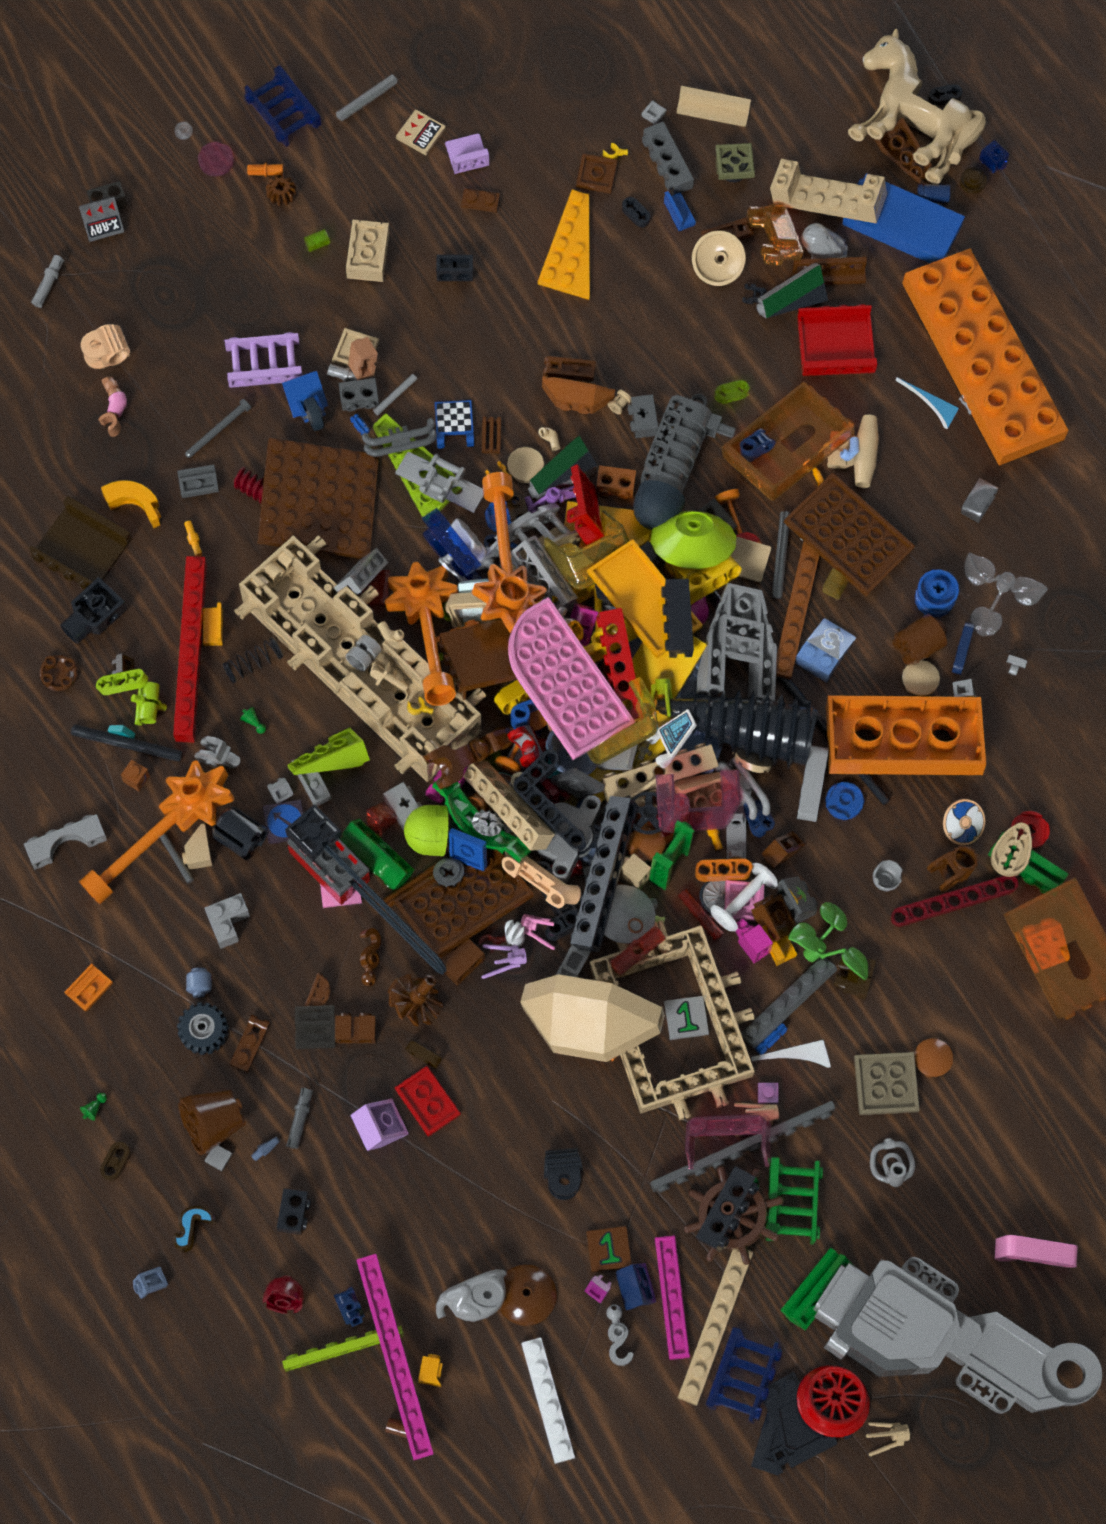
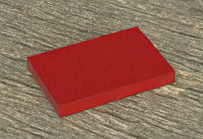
[394,1066,461,1137]

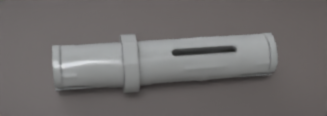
[31,255,65,308]

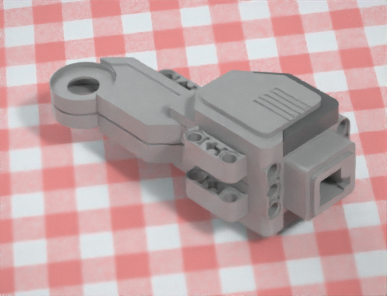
[813,1257,1102,1414]

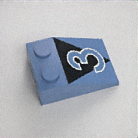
[795,618,856,683]

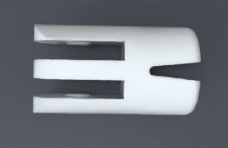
[505,920,525,947]

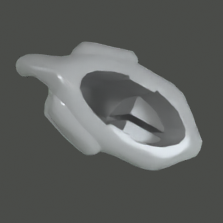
[436,1269,507,1322]

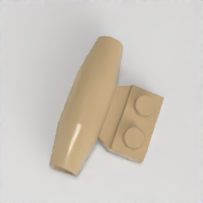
[827,415,879,488]

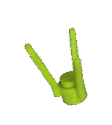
[644,679,673,723]

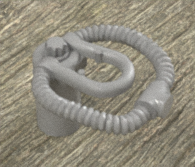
[870,1138,916,1187]

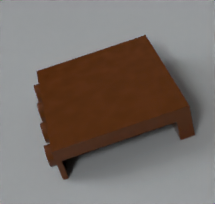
[437,619,517,700]

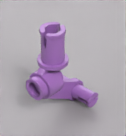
[525,486,576,513]

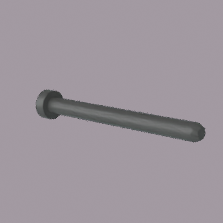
[185,399,251,458]

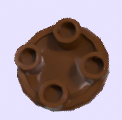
[39,655,78,691]

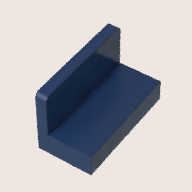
[616,1263,656,1310]

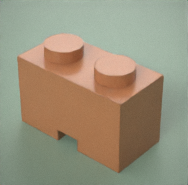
[348,337,378,380]

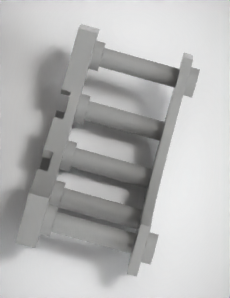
[473,503,580,572]

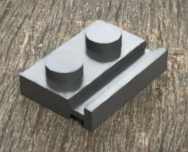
[177,465,219,498]

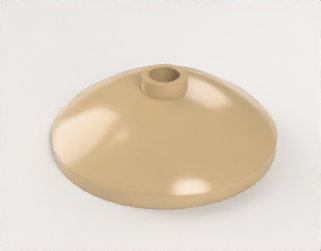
[692,231,746,286]

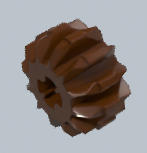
[266,175,296,206]

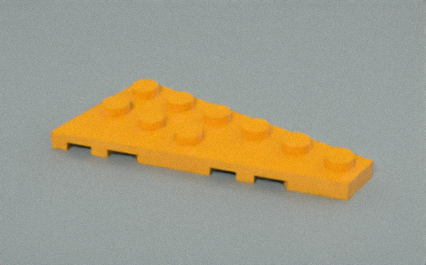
[538,190,590,300]

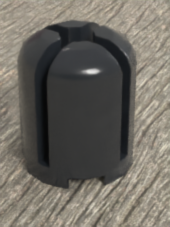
[212,806,268,861]

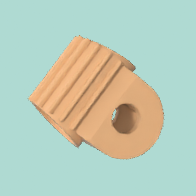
[81,324,131,369]

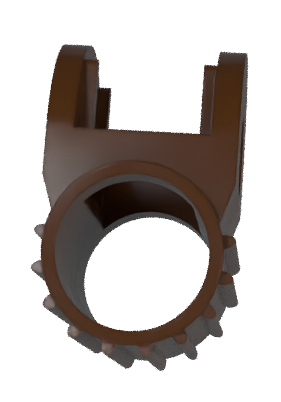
[926,845,979,892]

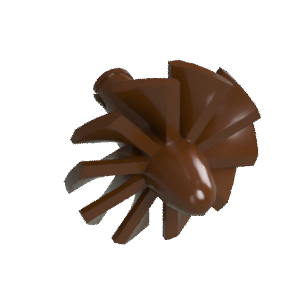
[387,974,443,1027]

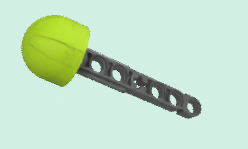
[404,805,517,856]

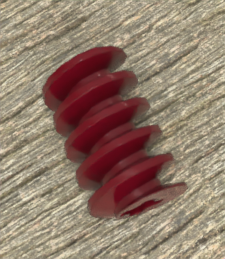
[234,467,264,504]

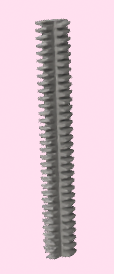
[336,75,398,121]

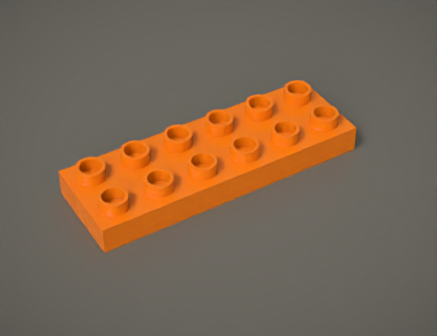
[902,248,1069,466]

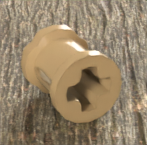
[608,390,631,414]

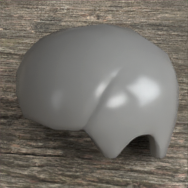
[873,860,902,892]

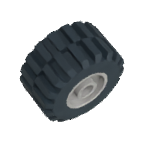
[177,1002,229,1055]

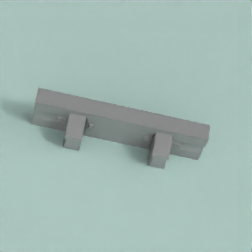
[726,801,746,873]

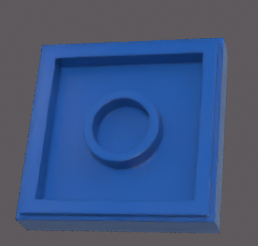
[448,828,487,871]

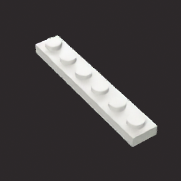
[521,1337,575,1464]

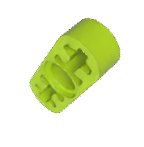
[96,669,148,695]

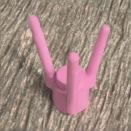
[521,913,570,950]

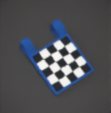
[435,400,474,449]

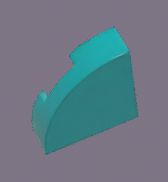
[108,725,135,739]

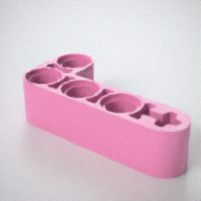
[995,1235,1078,1268]

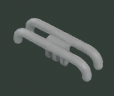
[715,758,770,820]

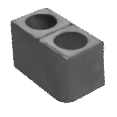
[961,478,998,523]

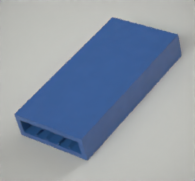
[842,173,965,263]

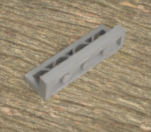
[511,535,578,610]
[334,548,388,595]

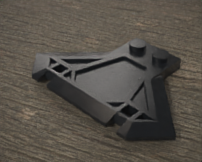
[751,1372,856,1476]

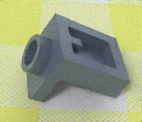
[133,1267,168,1299]

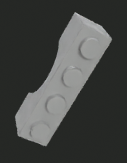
[24,814,107,870]

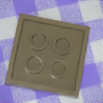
[854,1052,919,1115]

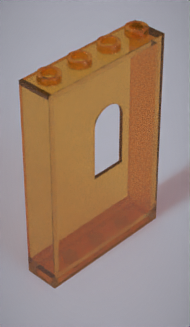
[722,382,855,501]
[1003,878,1106,1020]

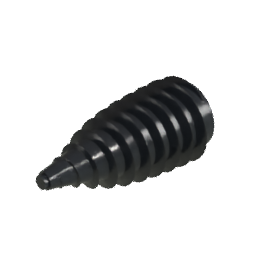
[656,689,818,770]

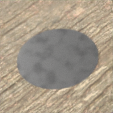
[594,885,655,943]

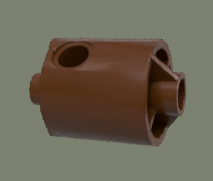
[892,614,947,666]

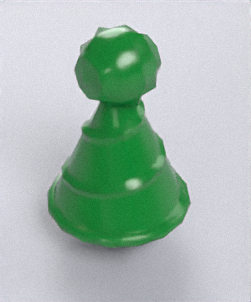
[240,707,266,734]
[80,1092,107,1121]

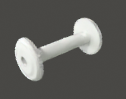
[711,863,778,931]

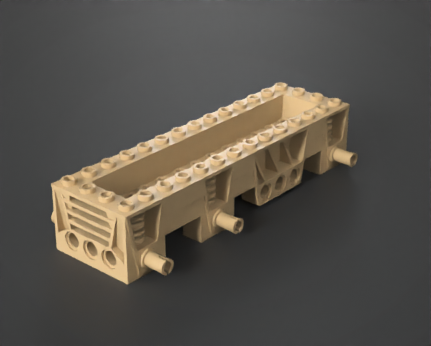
[234,536,486,782]

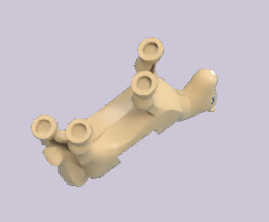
[848,29,986,184]

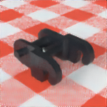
[742,284,767,304]

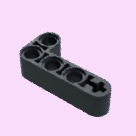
[537,861,578,941]

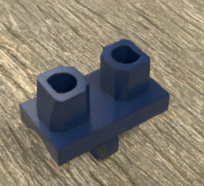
[333,1287,365,1327]

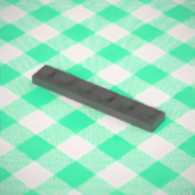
[741,958,837,1049]

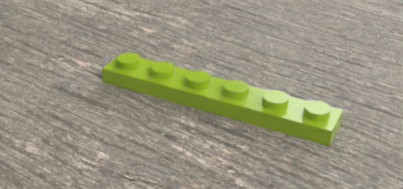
[282,1326,404,1372]

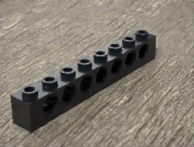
[570,796,638,952]

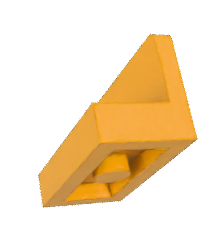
[203,603,223,646]
[762,925,797,966]

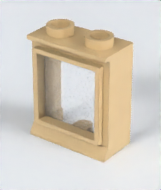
[445,592,501,628]

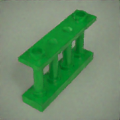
[649,820,694,890]
[766,1157,823,1244]

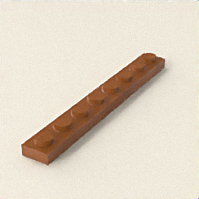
[776,541,820,680]

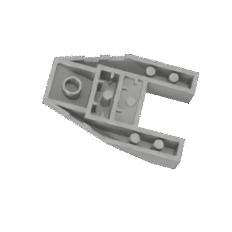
[696,583,777,701]

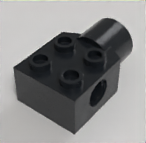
[60,577,127,644]

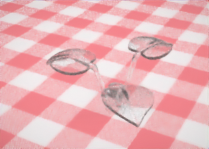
[964,553,1048,636]

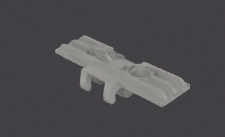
[395,452,484,513]

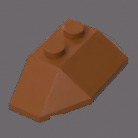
[542,376,615,414]

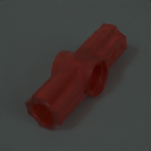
[609,926,666,976]

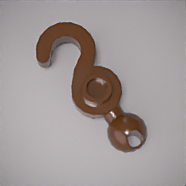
[360,928,381,986]

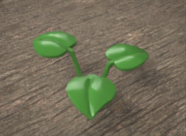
[788,902,868,980]

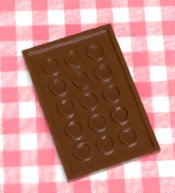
[783,472,915,597]
[394,847,534,957]

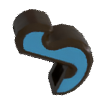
[173,1206,217,1253]

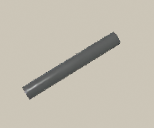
[160,832,194,884]

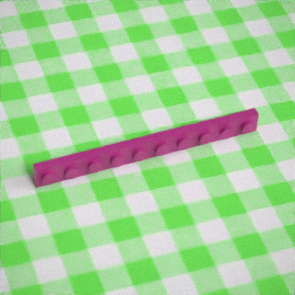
[356,1254,434,1460]

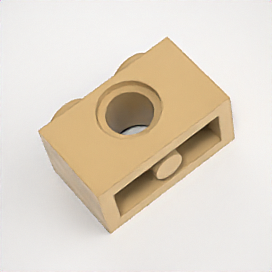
[620,853,651,890]

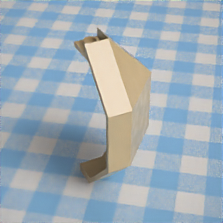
[520,974,665,1062]

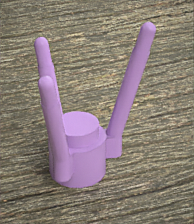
[482,944,527,979]

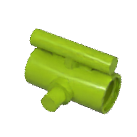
[131,682,167,726]

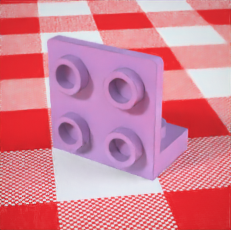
[445,134,489,174]

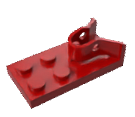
[567,464,604,545]

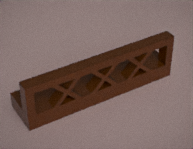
[792,257,867,285]

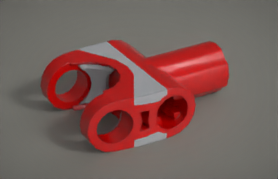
[507,725,548,767]

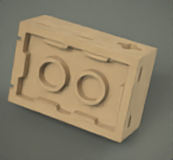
[346,220,390,282]

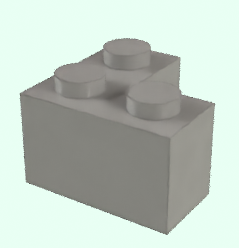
[205,893,250,949]

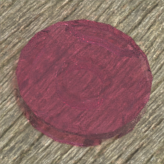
[198,142,234,177]

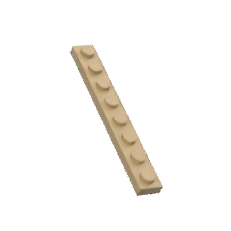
[678,1249,753,1406]

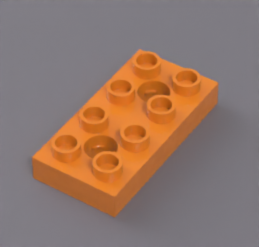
[826,696,986,775]

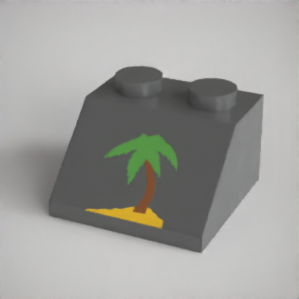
[776,876,818,924]

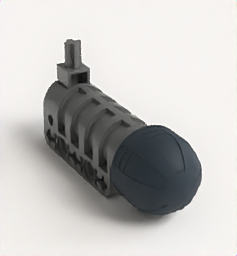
[633,394,736,530]

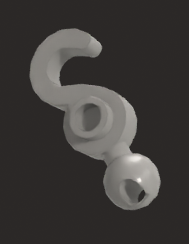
[606,1305,633,1366]

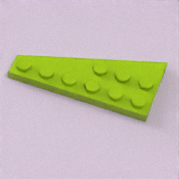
[373,414,462,524]

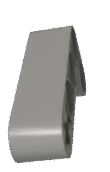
[797,745,829,822]

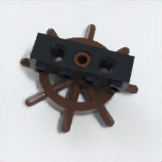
[684,1165,784,1265]

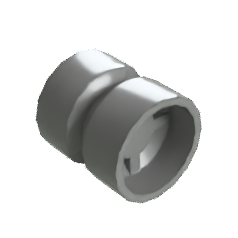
[346,635,381,671]

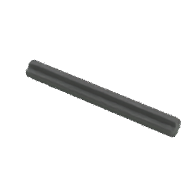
[772,511,790,599]

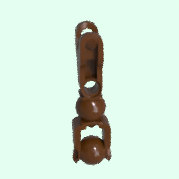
[423,726,514,790]

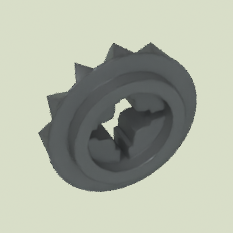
[433,858,464,888]

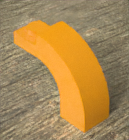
[101,481,161,528]

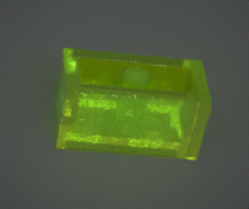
[304,229,330,252]

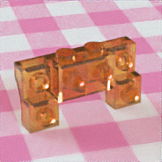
[746,202,804,265]

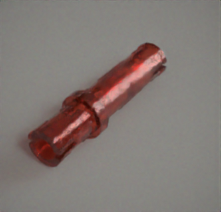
[678,889,724,941]

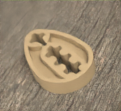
[991,823,1032,877]

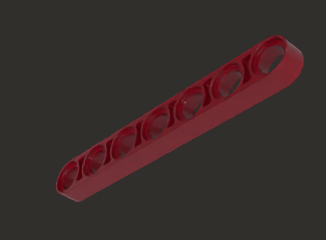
[891,876,1019,927]

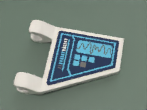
[645,709,697,768]

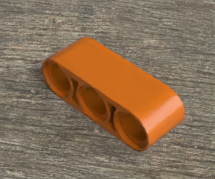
[695,859,752,882]

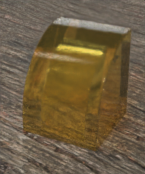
[822,568,848,600]

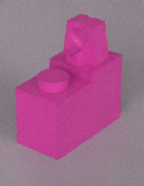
[735,919,773,964]

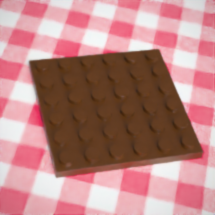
[257,438,379,559]

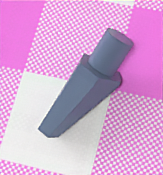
[251,1137,280,1161]

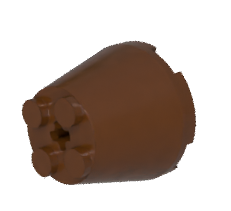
[178,1090,246,1155]

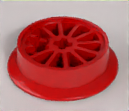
[797,1365,870,1437]

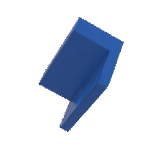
[664,191,696,231]

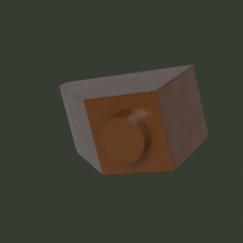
[762,831,805,868]

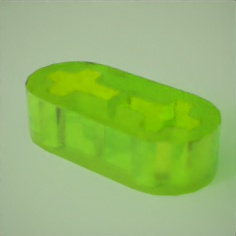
[715,380,749,403]

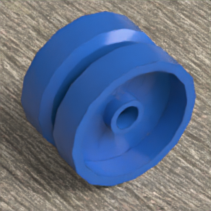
[915,570,959,617]

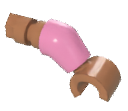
[98,377,127,437]

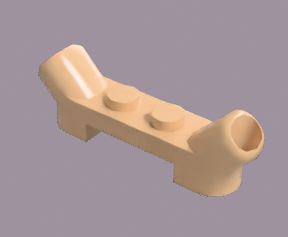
[502,851,581,908]

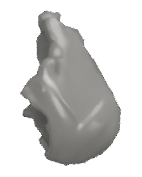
[801,223,848,265]

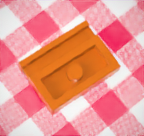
[64,963,113,1012]

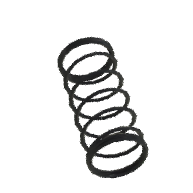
[222,637,283,684]

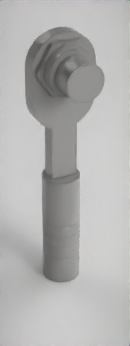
[438,553,468,583]

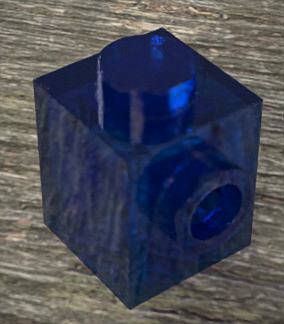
[979,140,1009,173]

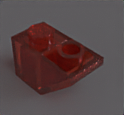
[366,802,397,836]

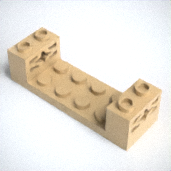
[770,159,887,224]

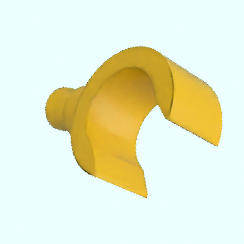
[603,143,628,159]
[407,696,434,715]

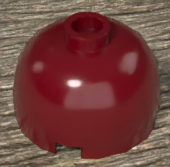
[262,1276,304,1314]

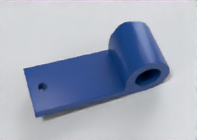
[511,699,538,729]

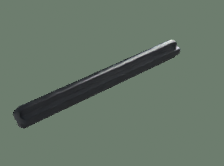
[71,724,182,762]

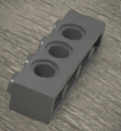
[642,122,694,195]

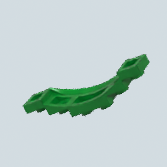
[432,777,532,863]

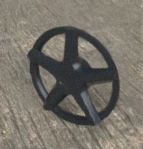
[632,792,671,835]

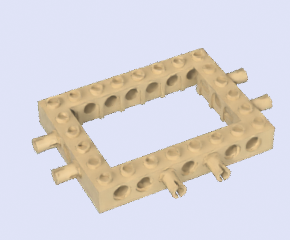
[589,921,755,1120]

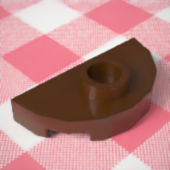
[303,972,331,1010]

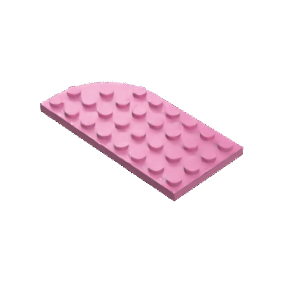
[508,597,635,760]

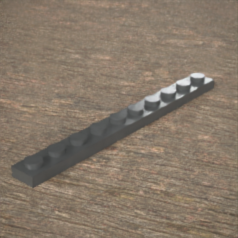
[650,1101,835,1193]

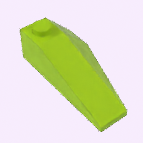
[287,728,370,775]

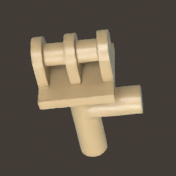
[370,660,409,692]

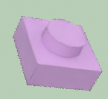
[758,1083,778,1104]

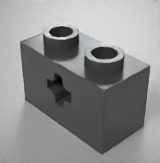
[627,395,658,438]

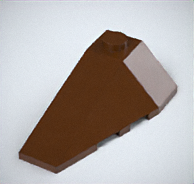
[874,118,933,185]

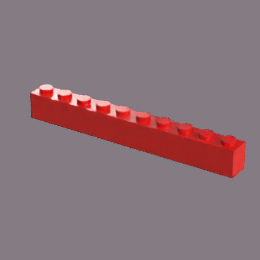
[173,556,207,743]

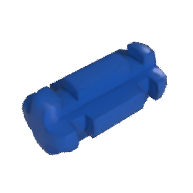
[350,414,370,435]

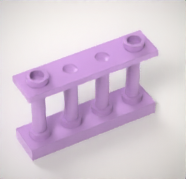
[225,332,302,388]

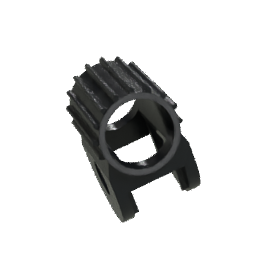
[544,1148,584,1200]

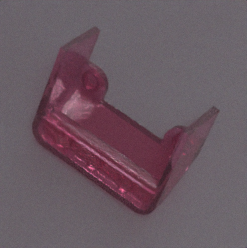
[656,770,741,833]
[685,1113,771,1169]

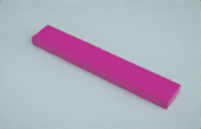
[655,1235,690,1360]

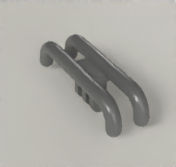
[362,418,436,457]

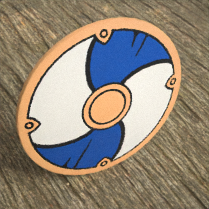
[943,799,985,845]

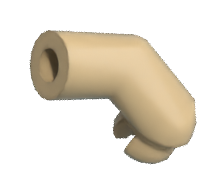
[538,427,561,451]
[377,621,404,643]

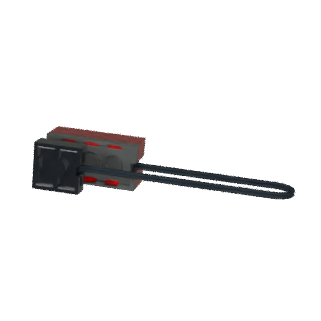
[285,804,447,974]

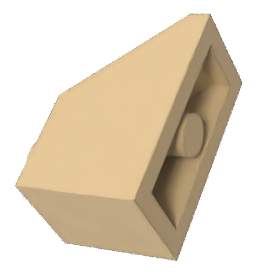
[182,824,212,870]

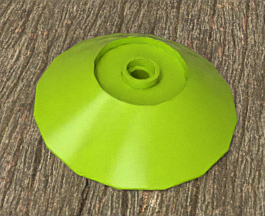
[650,511,736,569]

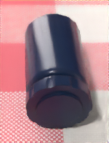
[917,184,950,203]

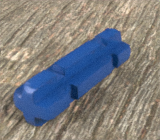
[755,1023,787,1055]

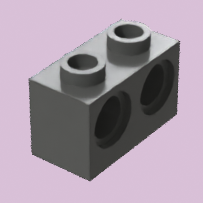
[339,378,379,411]

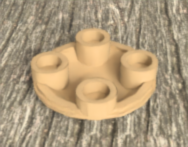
[902,660,940,696]

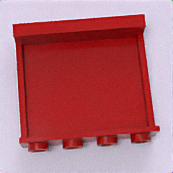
[797,304,877,376]

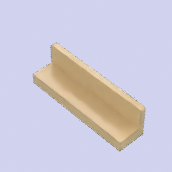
[677,86,751,127]

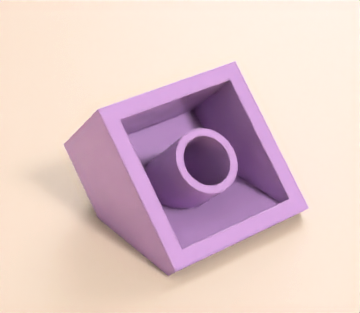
[351,1099,409,1151]

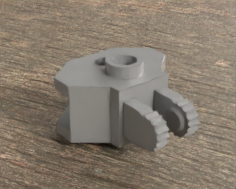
[194,736,240,769]

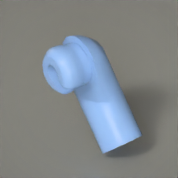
[840,437,859,461]

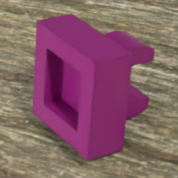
[584,1275,611,1304]

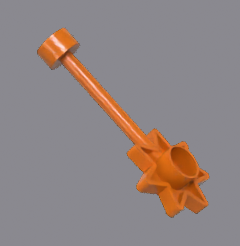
[472,472,547,633]
[385,562,459,706]
[79,760,234,904]

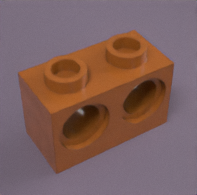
[596,466,636,499]

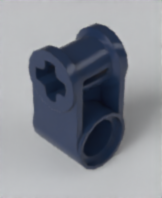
[740,429,776,462]
[744,799,775,838]

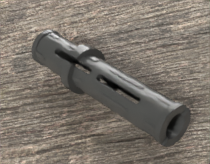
[286,1088,314,1149]

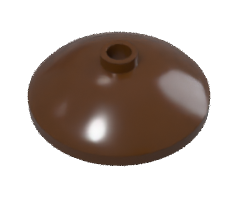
[499,1265,557,1326]

